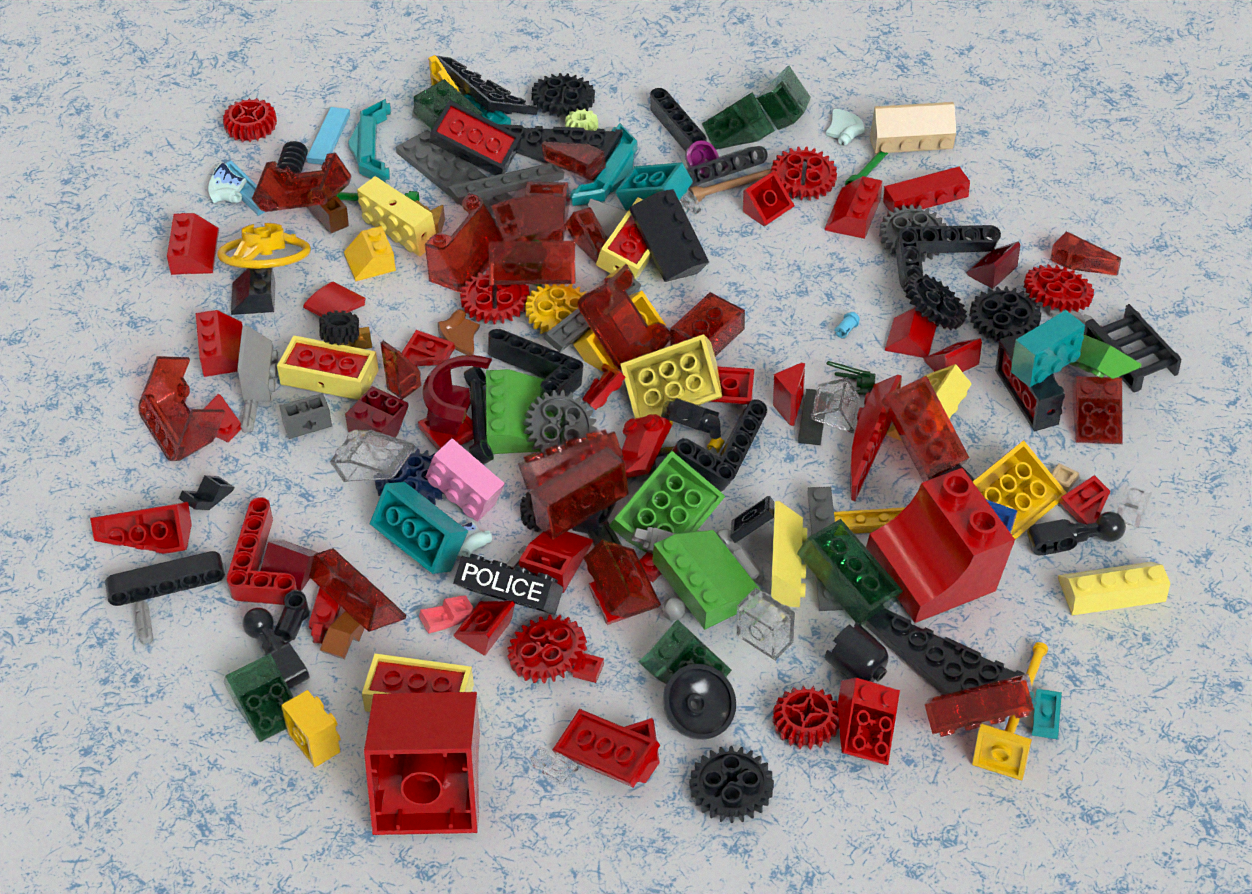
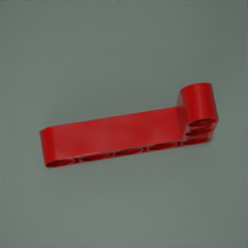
[227,497,297,605]

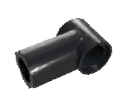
[274,590,310,642]

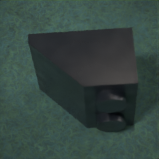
[231,268,275,315]

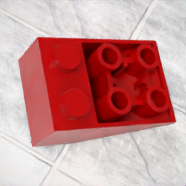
[519,526,593,593]
[837,678,900,765]

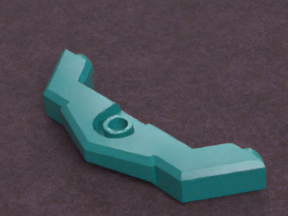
[348,99,391,183]
[570,123,638,206]

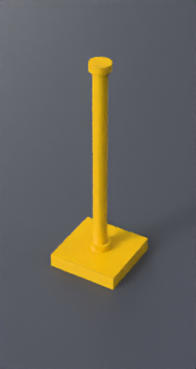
[972,642,1048,781]

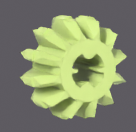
[565,109,599,131]

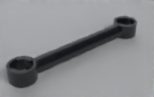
[464,367,494,465]

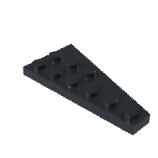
[437,56,538,115]
[499,124,623,180]
[866,608,1025,719]

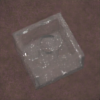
[737,588,795,661]

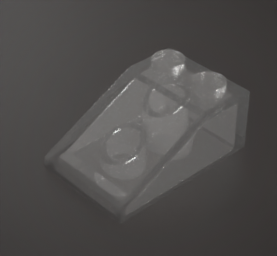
[330,429,415,482]

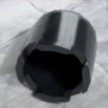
[824,622,889,682]

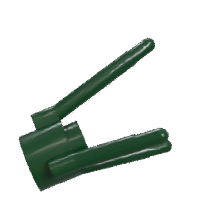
[826,361,876,399]

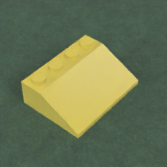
[621,334,722,419]

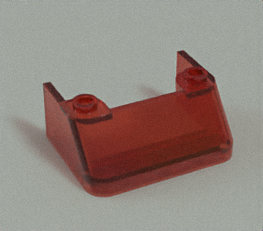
[138,356,225,461]

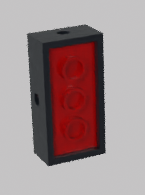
[430,100,522,175]
[995,333,1065,432]

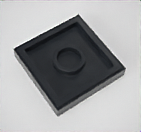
[730,496,775,543]

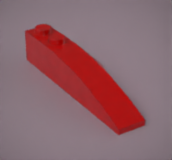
[850,374,902,501]

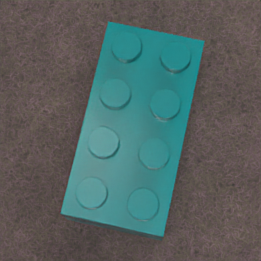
[369,482,468,574]

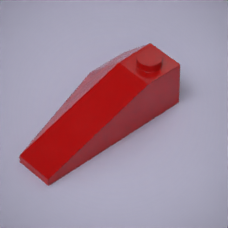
[90,502,192,554]

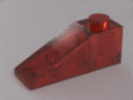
[542,142,606,180]
[565,207,608,263]
[1050,231,1122,276]
[380,340,422,400]

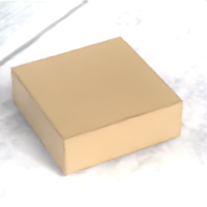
[1051,463,1079,493]

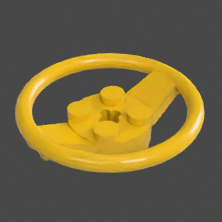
[217,223,311,269]

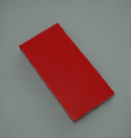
[552,709,661,788]

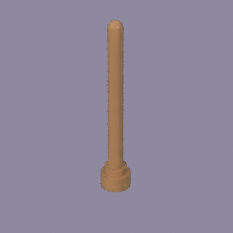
[688,168,771,204]

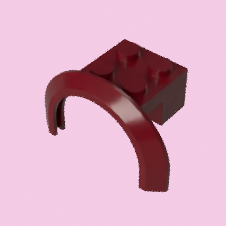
[422,355,492,435]

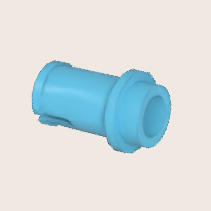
[834,312,860,338]

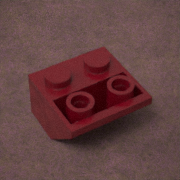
[345,386,409,449]

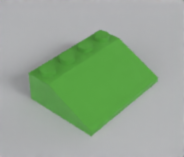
[486,369,554,454]
[609,451,725,553]
[652,530,766,630]

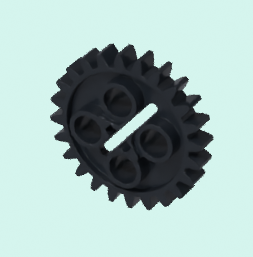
[531,73,595,117]
[903,273,967,330]
[969,286,1042,342]
[689,746,774,823]

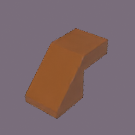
[320,611,368,660]

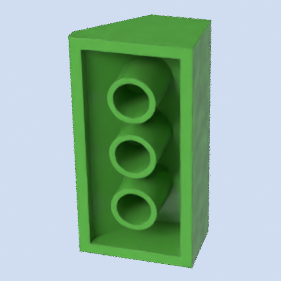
[1069,335,1142,379]

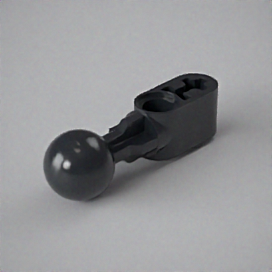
[1027,511,1126,556]
[242,607,310,690]

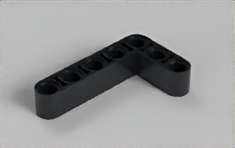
[895,225,1001,290]
[487,329,584,399]
[670,399,768,492]

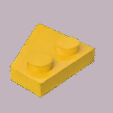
[428,55,460,103]

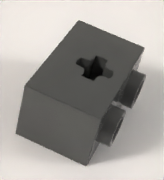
[279,393,332,439]

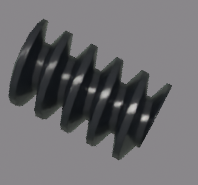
[275,141,308,184]

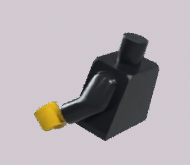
[661,398,724,453]

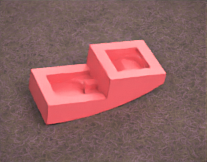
[419,595,474,634]

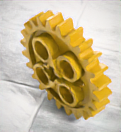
[525,281,592,334]

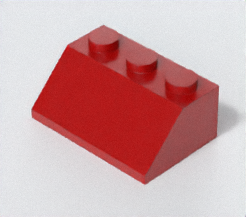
[825,176,883,239]
[167,213,219,275]
[195,310,243,377]

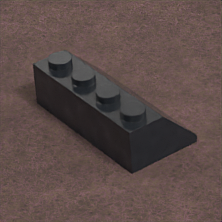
[629,189,709,282]

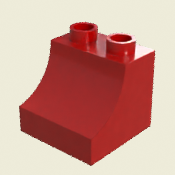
[865,468,1015,623]
[364,692,480,835]

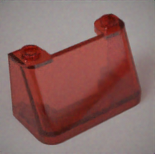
[252,153,352,212]
[425,193,504,292]
[578,264,673,371]

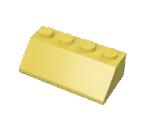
[887,364,972,448]
[771,501,807,607]
[1058,562,1171,616]

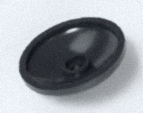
[663,664,736,740]

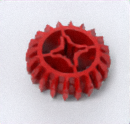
[223,98,277,142]
[772,685,839,750]

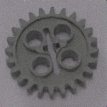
[879,204,947,262]
[523,390,597,463]

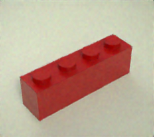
[883,166,970,213]

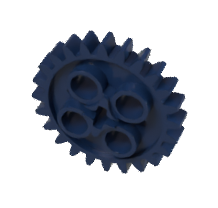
[375,448,444,505]

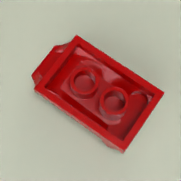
[607,414,672,481]

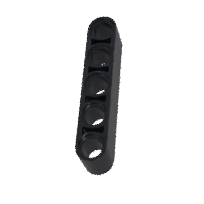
[650,88,707,152]
[686,146,768,188]
[105,551,225,606]

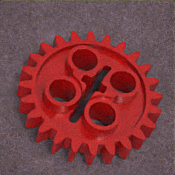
[771,146,837,201]
[1023,264,1094,313]
[460,269,530,325]
[507,615,587,684]

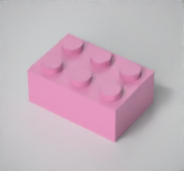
[425,439,505,522]

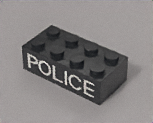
[453,554,564,615]

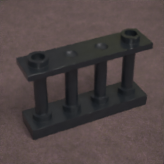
[1084,304,1182,393]

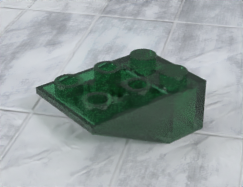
[756,66,811,130]
[702,92,775,150]
[638,619,732,684]
[223,654,294,742]

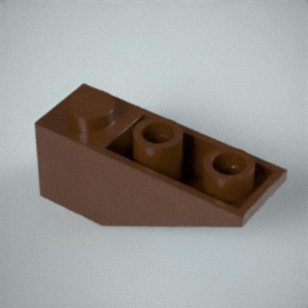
[300,191,349,234]

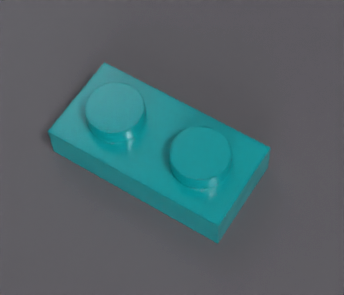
[1032,689,1062,739]

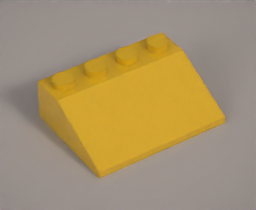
[972,440,1067,539]

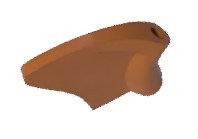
[438,309,480,355]

